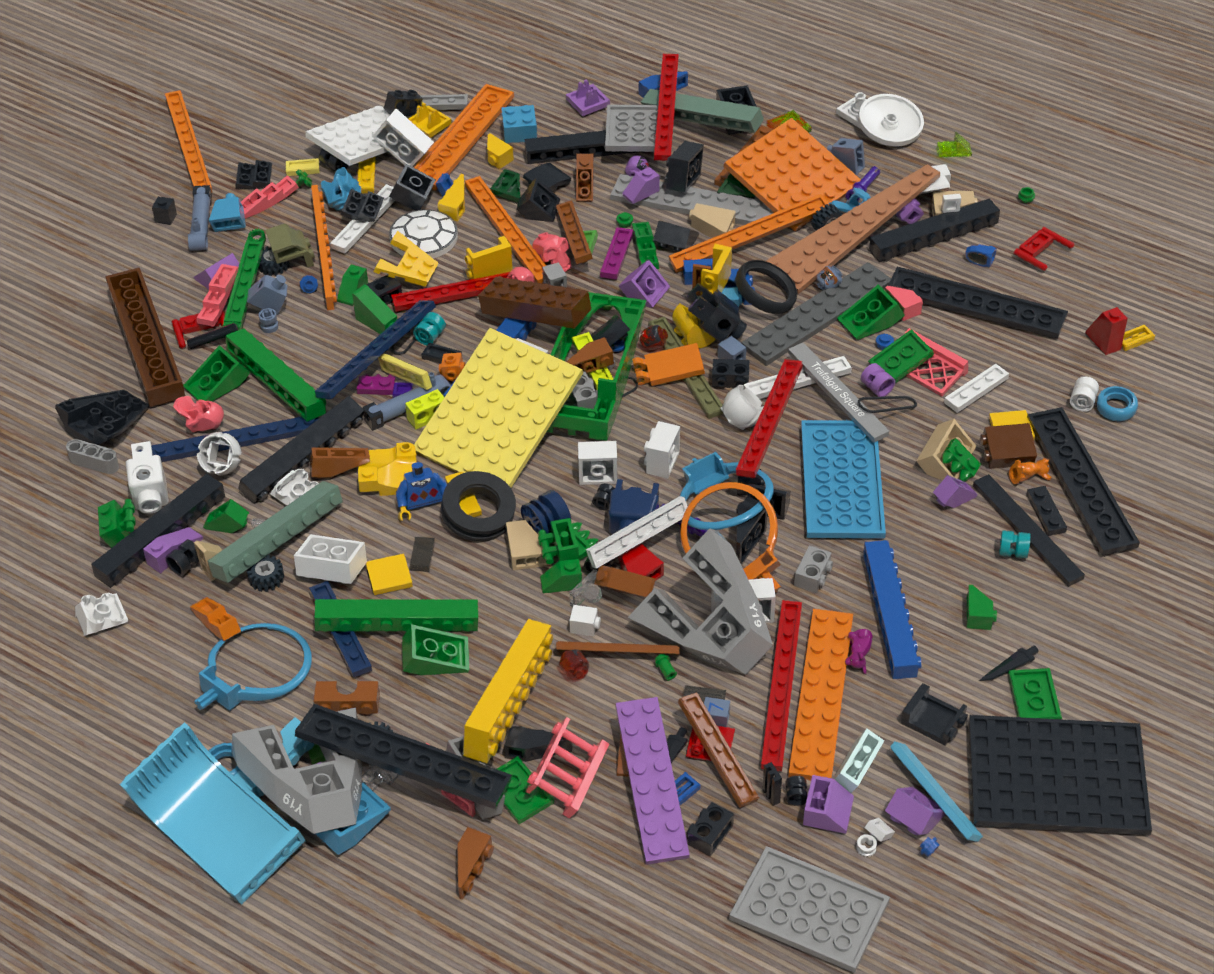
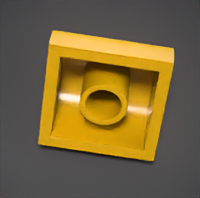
[672,303,715,348]

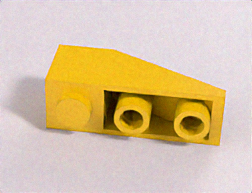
[437,174,465,222]

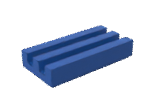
[675,772,701,805]

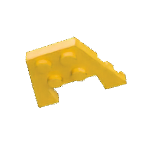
[373,231,438,287]

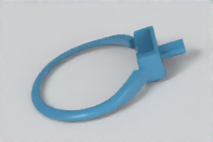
[680,452,774,530]
[194,623,312,710]

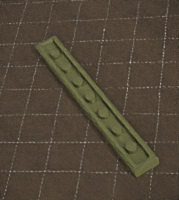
[648,316,724,419]

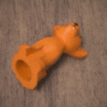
[1009,458,1052,484]

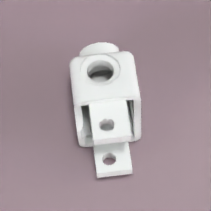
[126,441,169,514]

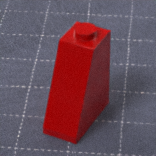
[1085,307,1128,355]
[617,543,664,596]

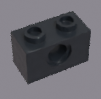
[366,274,402,305]

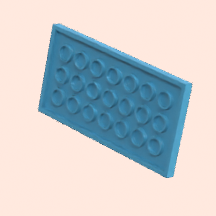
[801,420,886,538]

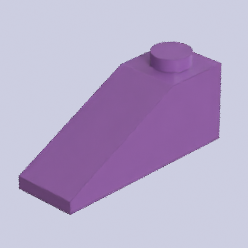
[143,527,203,574]

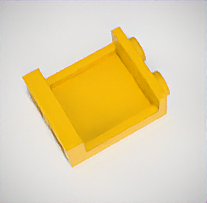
[464,236,513,279]
[701,244,732,294]

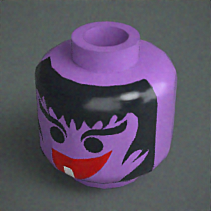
[625,156,649,177]

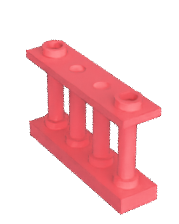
[526,717,609,819]

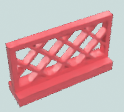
[905,328,968,396]

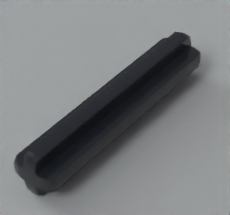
[187,323,238,349]

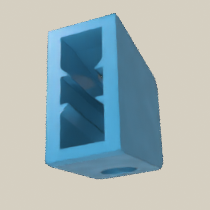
[209,193,246,232]

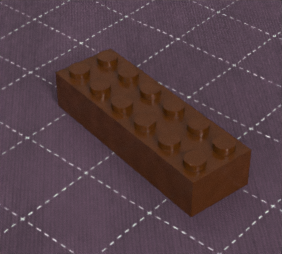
[478,277,592,329]

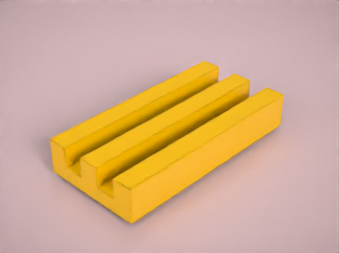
[1122,324,1155,351]

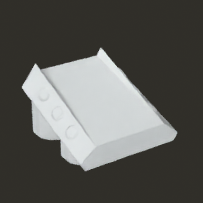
[270,469,319,505]
[75,593,128,636]

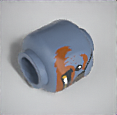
[816,265,843,290]

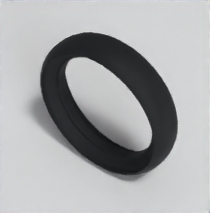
[736,260,797,314]

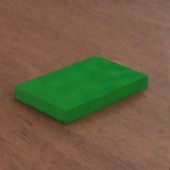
[868,329,934,383]
[1008,668,1062,719]
[497,756,554,825]

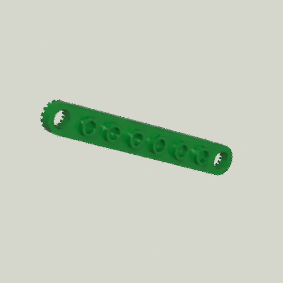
[222,228,266,338]

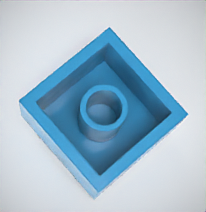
[502,105,537,143]

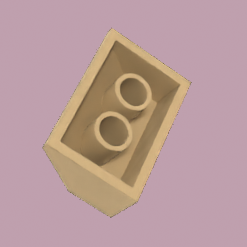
[917,419,976,480]

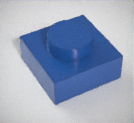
[435,173,453,197]

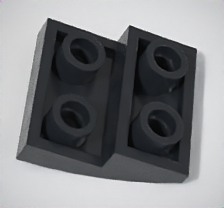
[235,160,272,190]
[523,162,571,192]
[340,189,384,222]
[591,315,630,349]

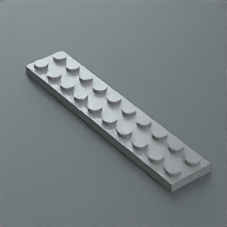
[610,174,774,225]

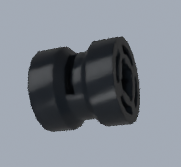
[592,483,615,510]
[785,776,808,806]

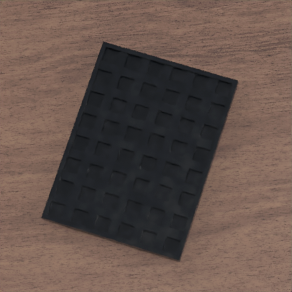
[969,715,1152,835]

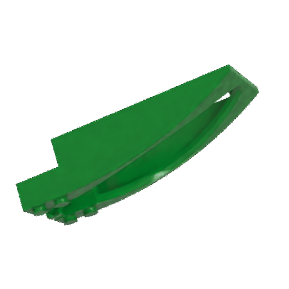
[547,292,646,441]

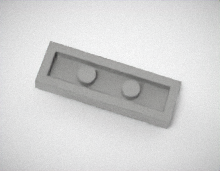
[420,94,468,110]

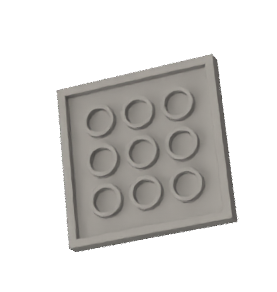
[605,105,658,152]

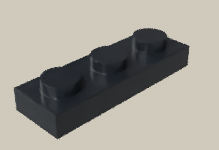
[1026,486,1067,536]

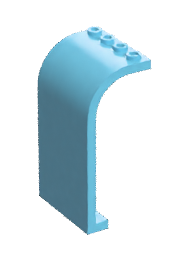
[120,722,305,905]

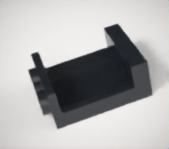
[901,683,968,746]

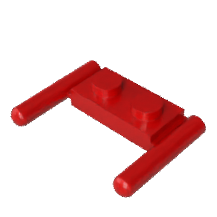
[1014,227,1074,271]
[171,310,225,349]

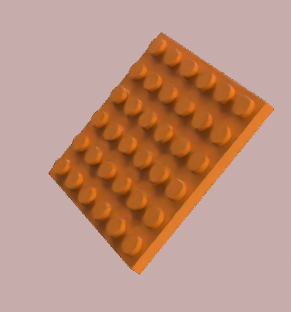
[723,118,861,231]

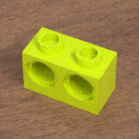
[405,389,445,430]

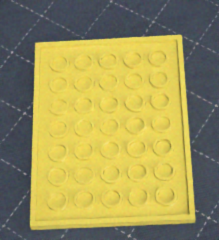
[414,328,584,488]

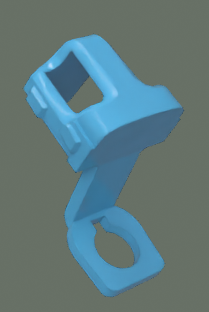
[828,188,871,212]

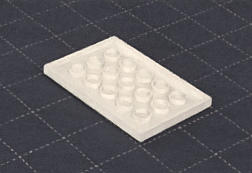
[305,106,390,166]

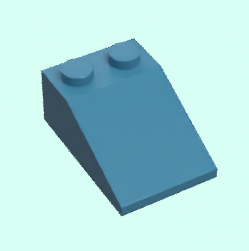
[315,782,391,855]

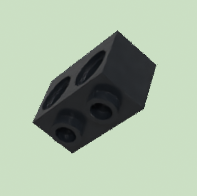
[383,90,423,116]
[712,359,750,388]
[687,802,734,857]

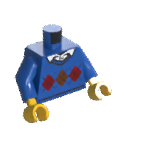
[396,462,447,521]

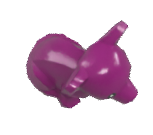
[845,629,873,674]

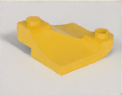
[358,442,417,496]

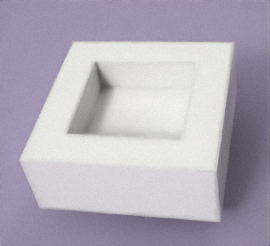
[941,194,961,213]
[865,818,895,842]

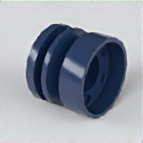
[521,490,571,534]

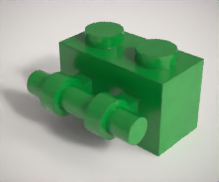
[98,499,136,548]
[538,518,579,564]

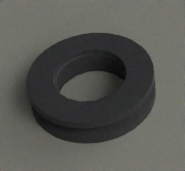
[441,471,516,541]

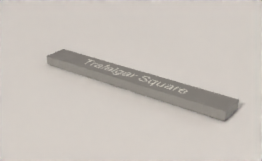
[788,342,889,443]

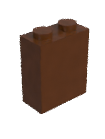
[980,423,1037,469]

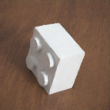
[644,421,680,479]
[578,441,617,485]

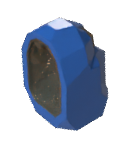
[965,244,997,267]

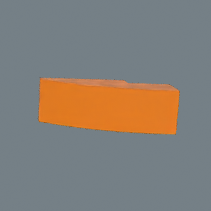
[190,597,241,641]

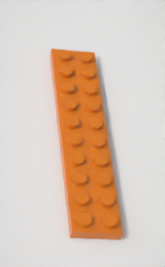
[414,84,514,190]
[788,609,853,781]

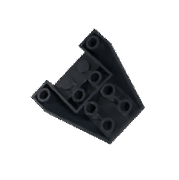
[55,389,149,445]

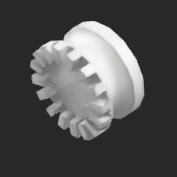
[856,835,877,857]

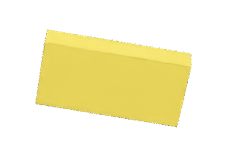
[286,158,320,176]

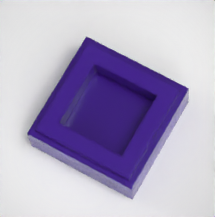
[392,382,413,398]

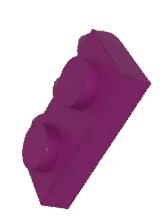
[357,373,396,395]

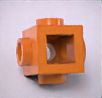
[439,353,466,382]

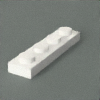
[944,364,1009,413]

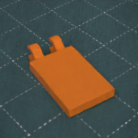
[632,343,705,386]

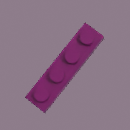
[600,227,633,280]

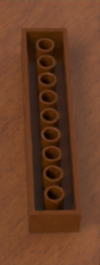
[105,267,185,407]

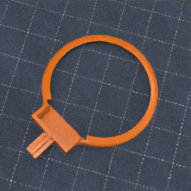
[680,482,781,593]

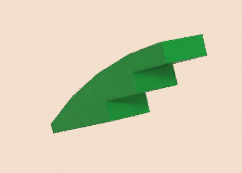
[632,221,659,269]

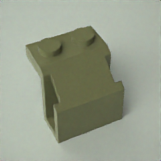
[265,223,315,268]

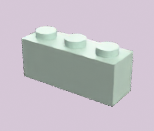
[833,728,884,793]

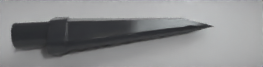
[979,645,1039,681]
[667,727,688,764]

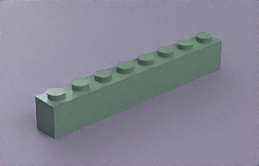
[641,89,764,133]
[207,481,343,583]

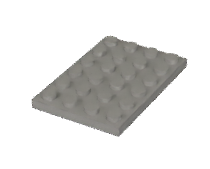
[729,846,890,973]

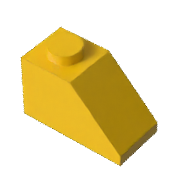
[487,133,514,169]

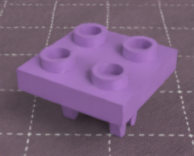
[566,80,610,116]

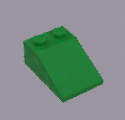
[837,284,905,340]
[183,345,251,401]
[402,624,469,675]

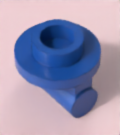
[300,275,318,293]

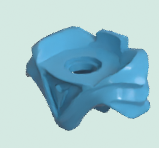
[321,168,362,210]

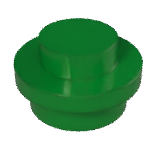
[1018,187,1035,203]
[616,212,633,228]

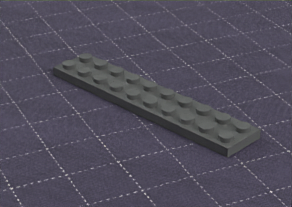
[741,262,891,366]

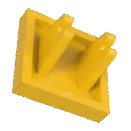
[409,102,452,138]

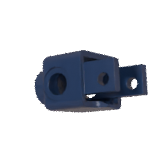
[608,479,659,538]

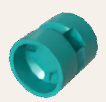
[413,312,446,346]
[999,530,1030,559]

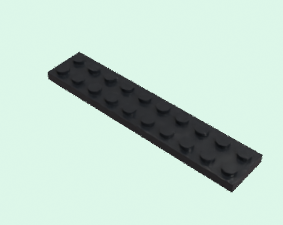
[888,266,1068,339]
[1027,407,1140,556]
[295,704,512,809]

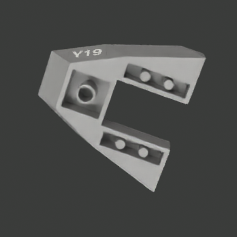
[628,528,773,675]
[231,708,362,834]

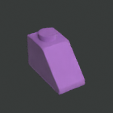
[622,167,660,204]
[933,475,978,508]

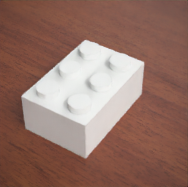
[372,109,434,167]
[294,534,367,584]
[711,578,776,623]

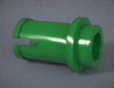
[655,654,677,681]

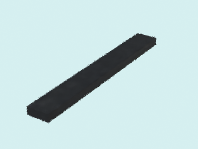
[973,474,1085,587]

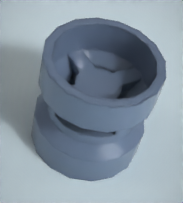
[259,308,278,333]

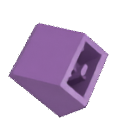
[803,775,854,834]

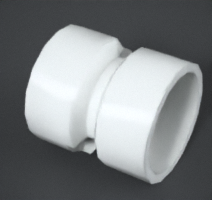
[1070,377,1099,412]

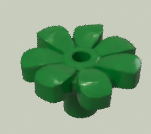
[295,169,312,187]

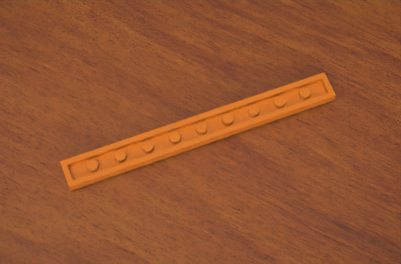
[165,90,213,193]
[465,176,546,284]
[311,185,337,311]
[669,194,829,273]

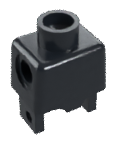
[687,283,747,342]

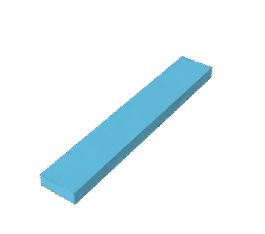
[890,741,983,842]

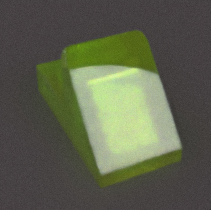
[937,132,972,157]

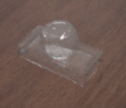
[569,569,602,608]

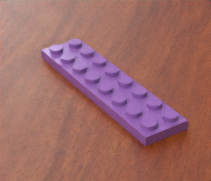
[615,697,690,865]

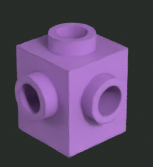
[896,198,924,224]

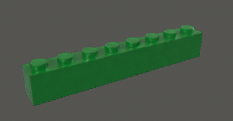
[226,328,327,422]
[314,599,478,632]

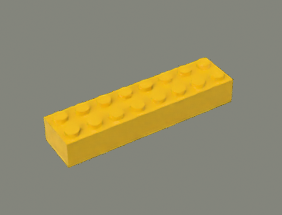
[463,619,553,763]

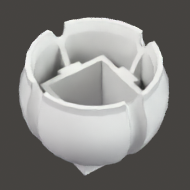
[721,385,764,430]
[197,432,242,475]

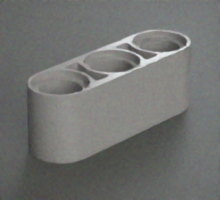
[66,439,119,474]

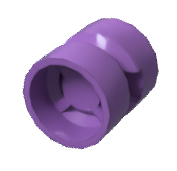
[861,363,895,397]

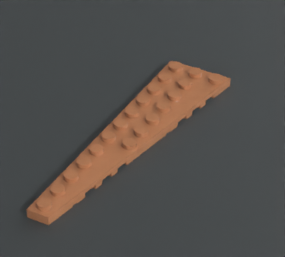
[766,164,940,294]

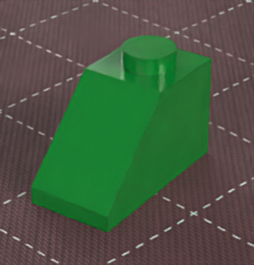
[337,264,368,306]
[203,499,249,533]
[540,559,582,594]
[967,585,997,630]

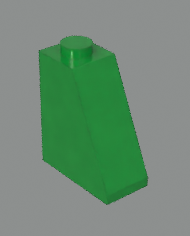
[352,284,397,334]

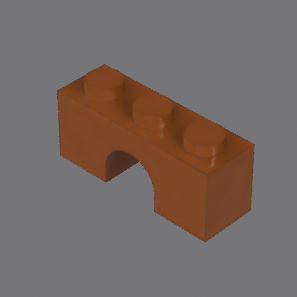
[314,681,380,715]

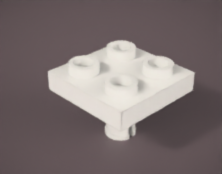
[836,92,867,128]

